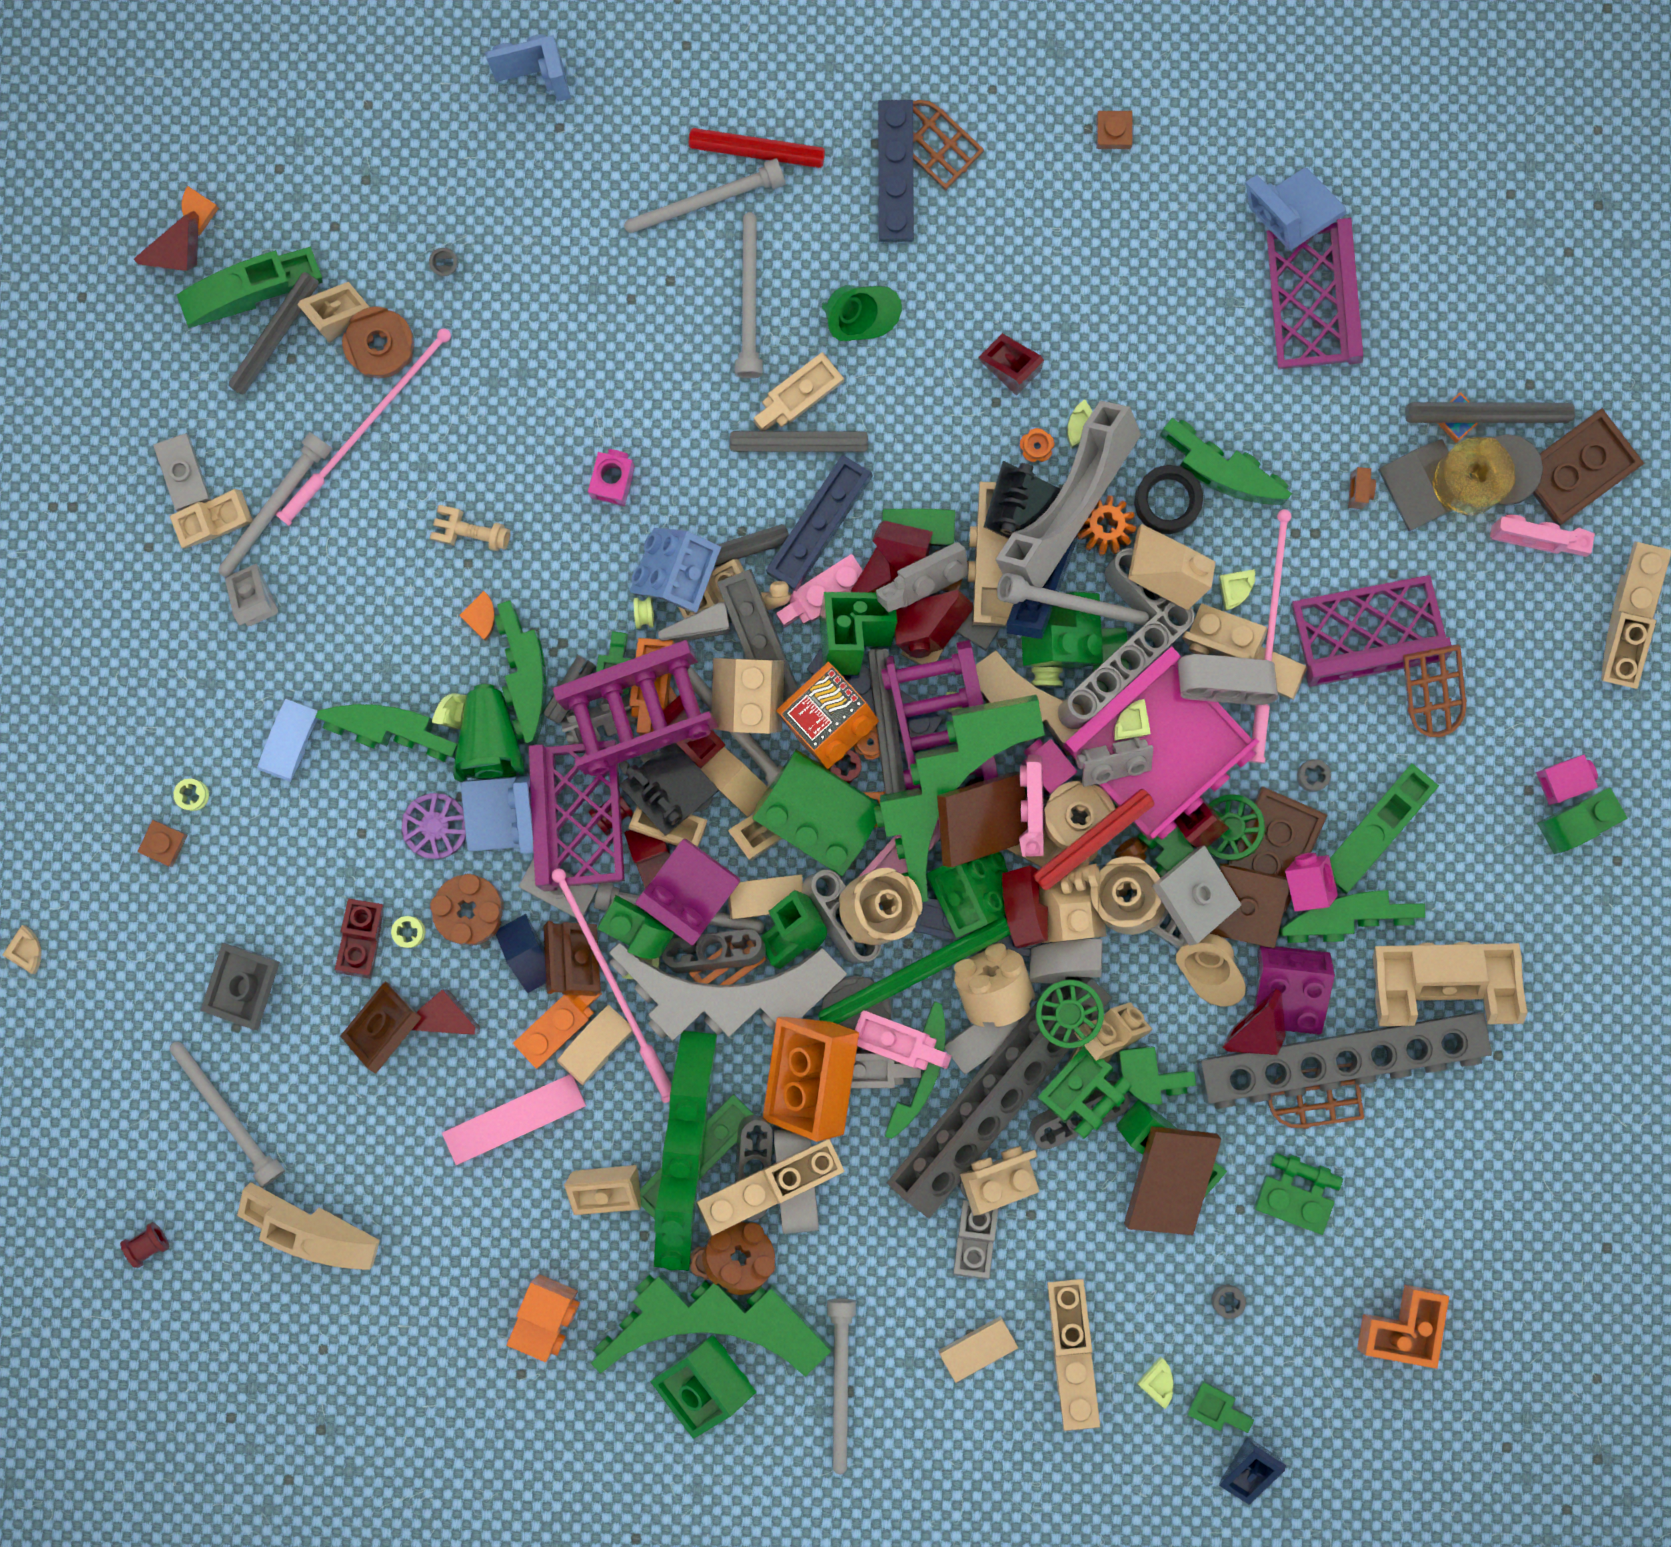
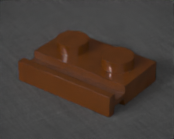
[543,921,601,996]

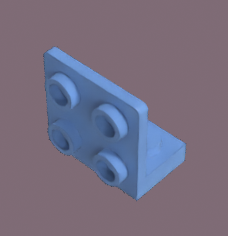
[485,34,571,102]
[1245,168,1346,251]
[630,528,721,613]
[461,775,534,854]

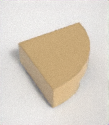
[3,925,41,974]

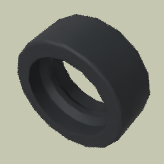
[1134,464,1204,535]

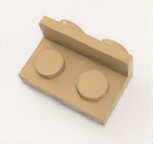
[1182,603,1268,659]
[960,1146,1040,1216]

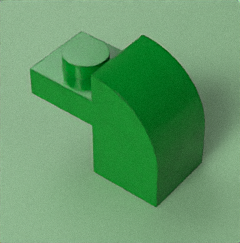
[1537,787,1628,854]
[761,890,827,969]
[597,895,675,959]
[1116,1046,1196,1105]

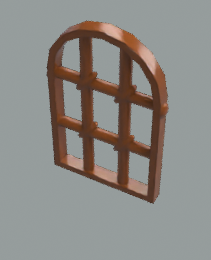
[913,100,984,191]
[1403,644,1467,737]
[1268,1063,1365,1129]

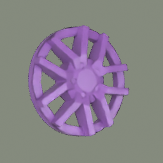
[402,793,466,859]

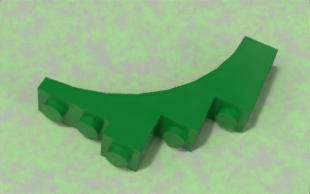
[874,694,1045,902]
[654,1030,717,1271]
[591,1272,832,1377]

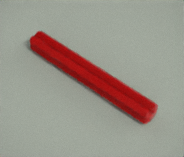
[688,128,825,168]
[1033,789,1155,890]

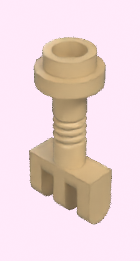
[429,505,510,551]
[1061,850,1101,894]

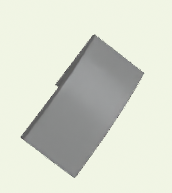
[1029,939,1103,983]
[944,1020,1021,1074]
[953,1200,998,1280]

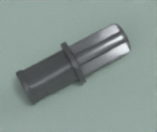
[543,654,596,723]

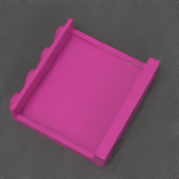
[1062,646,1259,840]

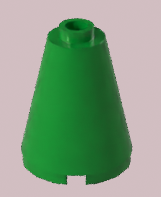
[453,684,525,783]

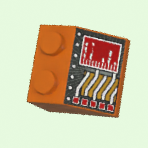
[776,662,880,769]

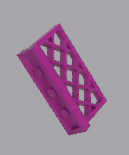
[1266,218,1363,370]
[1291,575,1452,687]
[529,740,625,892]

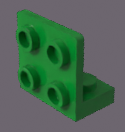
[926,852,1008,938]

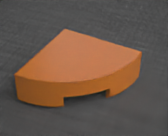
[182,186,219,236]
[459,591,495,641]

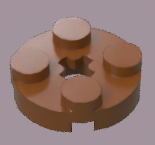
[342,306,414,378]
[430,874,504,946]
[702,1222,775,1295]

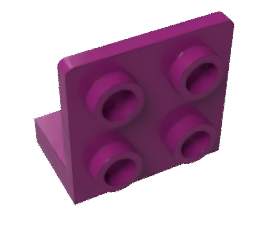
[635,838,740,946]
[1254,945,1335,1035]

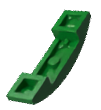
[884,1001,945,1139]

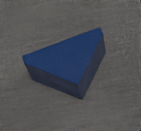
[496,914,546,993]
[1219,1437,1286,1505]

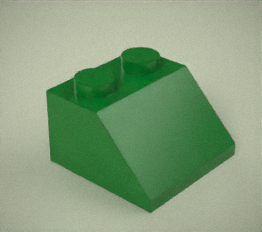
[650,1335,757,1439]

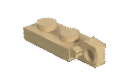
[753,352,844,431]

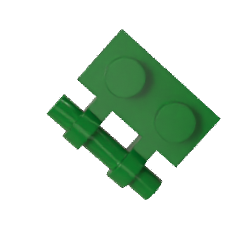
[1038,1046,1132,1139]
[1253,1152,1343,1235]

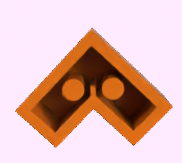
[506,1274,580,1362]
[1357,1284,1449,1369]

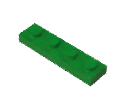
[640,1094,755,1219]

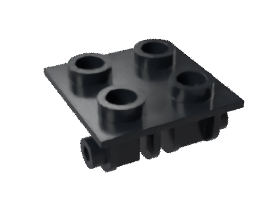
[983,461,1060,539]
[619,743,719,836]

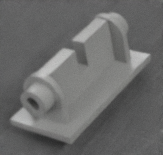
[561,696,637,745]
[1076,737,1154,787]

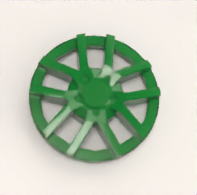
[1207,794,1266,861]
[1035,980,1104,1048]

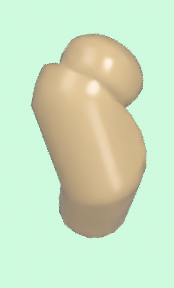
[761,581,791,610]

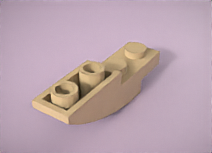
[1601,541,1671,689]
[695,1139,845,1235]
[237,1182,380,1270]
[1047,1279,1100,1431]

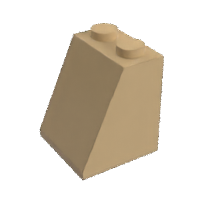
[711,658,784,734]

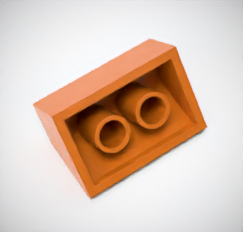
[763,1016,859,1142]

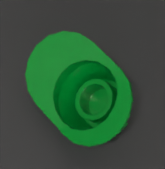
[822,285,902,341]

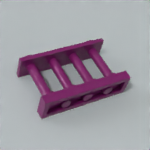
[552,640,719,776]
[881,640,998,790]

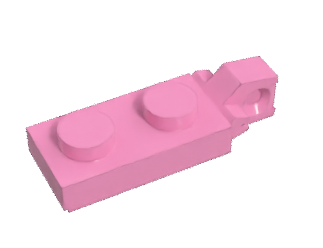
[1490,515,1595,557]
[776,554,863,628]
[1019,755,1044,857]
[855,1010,952,1070]

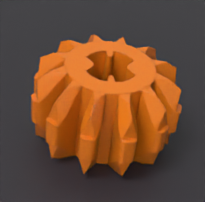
[1077,495,1136,556]

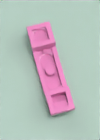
[442,1074,587,1165]

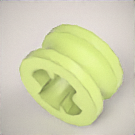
[634,597,654,629]
[1031,667,1063,686]
[173,778,209,811]
[391,916,426,948]

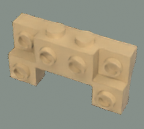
[967,481,1013,626]
[1372,942,1528,1026]

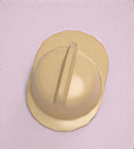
[1176,933,1246,1006]

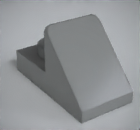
[225,563,278,626]

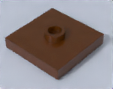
[1210,863,1289,948]
[340,981,422,1074]

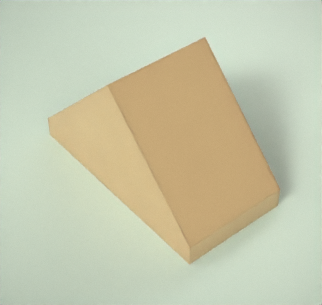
[297,282,369,343]
[701,747,768,817]
[728,814,783,861]

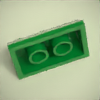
[752,749,880,877]

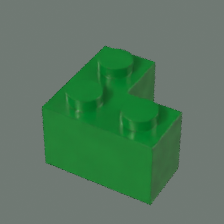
[819,592,897,675]
[1021,592,1103,669]

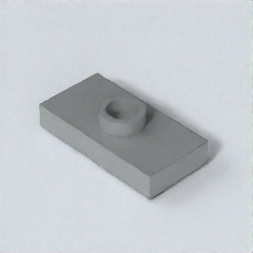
[153,433,211,512]
[518,859,597,918]

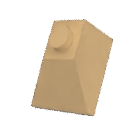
[1128,524,1216,610]
[1039,866,1107,943]

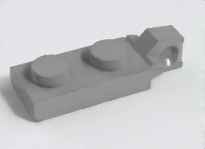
[876,542,968,612]
[851,1050,922,1088]

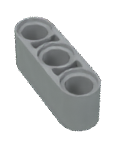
[1177,654,1278,705]
[802,870,881,964]
[774,1129,819,1234]

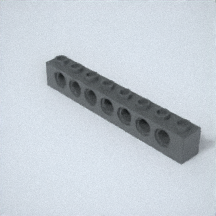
[887,977,1112,1219]
[1197,1012,1492,1109]

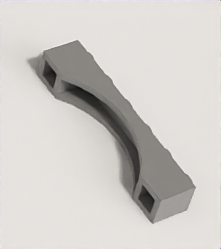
[995,400,1141,588]

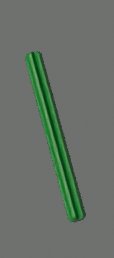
[818,917,1011,1024]

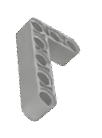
[1058,548,1194,729]

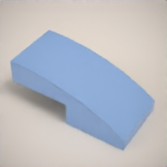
[257,699,318,782]

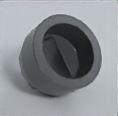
[429,248,459,276]

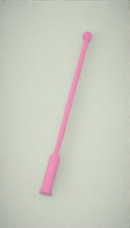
[276,328,451,526]
[1248,509,1292,764]
[552,868,672,1103]

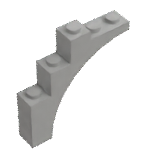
[609,941,847,1041]

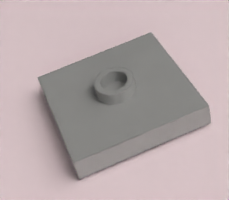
[1152,845,1241,946]

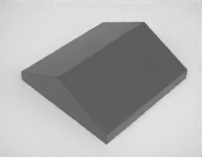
[1378,439,1473,532]
[200,943,280,1031]

